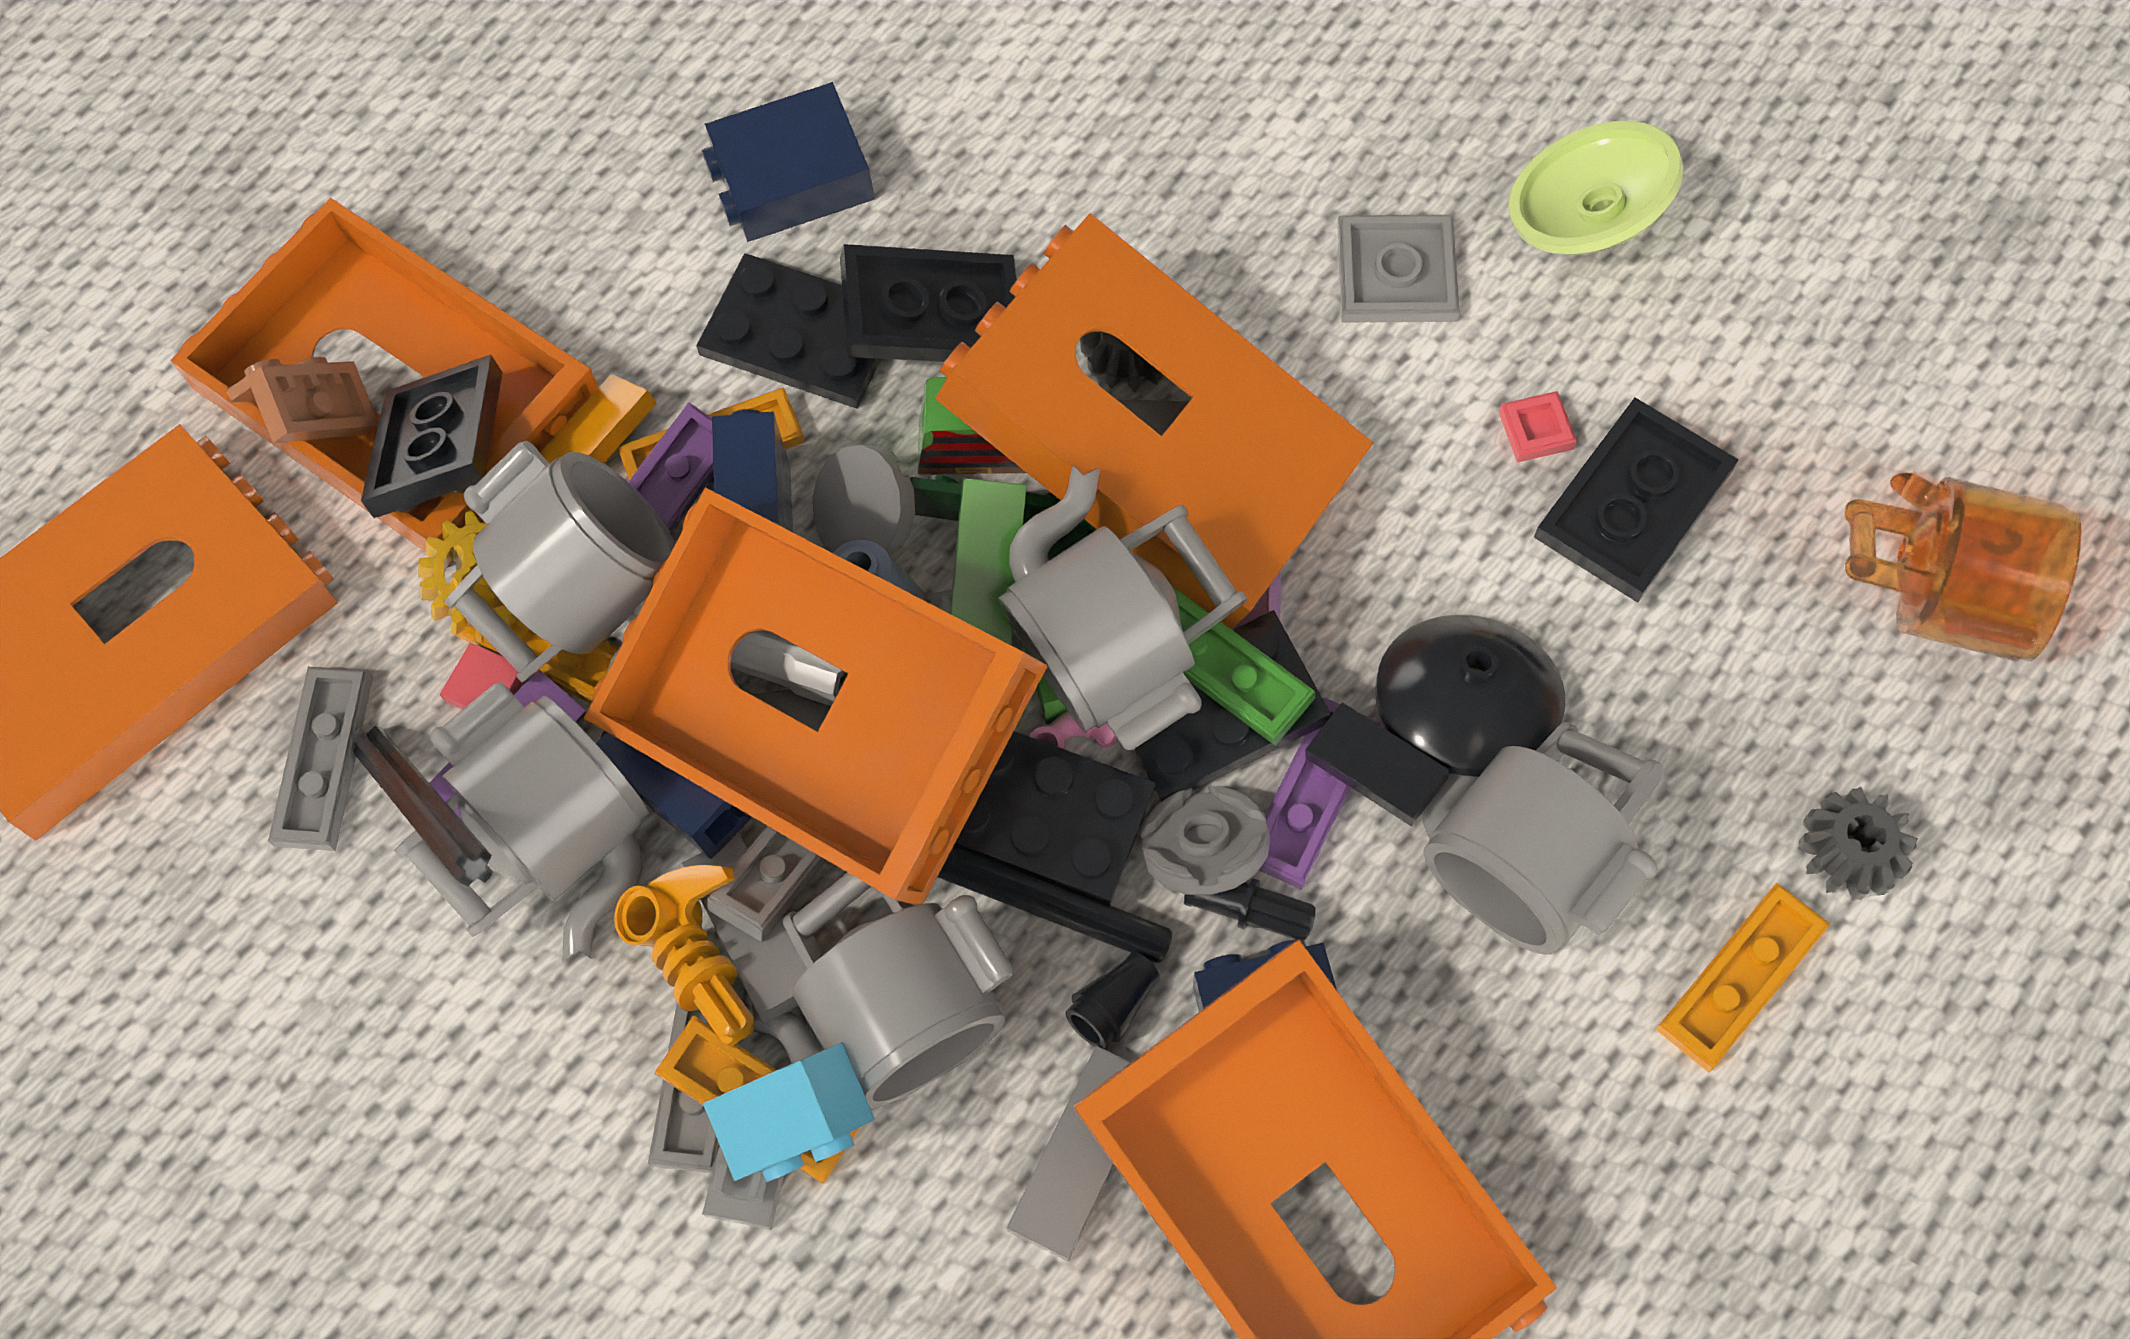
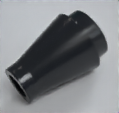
[1065,952,1160,1049]

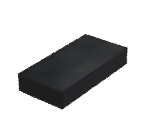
[1305,702,1449,827]

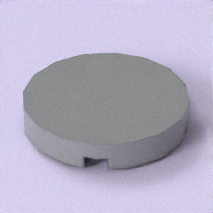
[812,444,915,555]
[1141,786,1270,895]

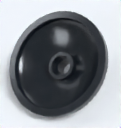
[1375,615,1566,777]

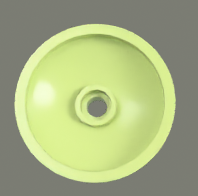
[1508,121,1683,255]

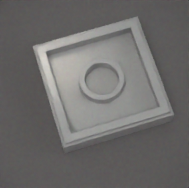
[1337,215,1460,323]

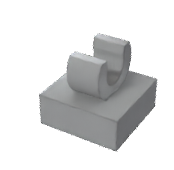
[702,1147,784,1230]

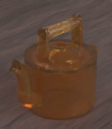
[1844,471,2081,661]

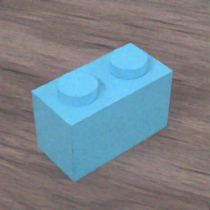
[703,1042,875,1182]

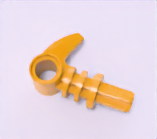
[614,865,754,1046]

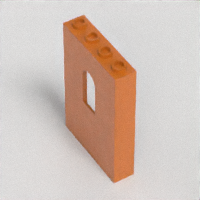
[170,197,599,568]
[935,213,1374,629]
[0,424,338,841]
[584,487,1048,905]
[1072,940,1557,1339]

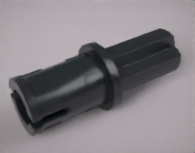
[1184,879,1316,940]

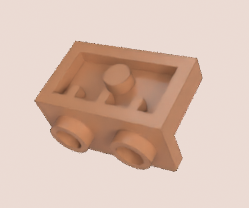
[227,357,379,443]

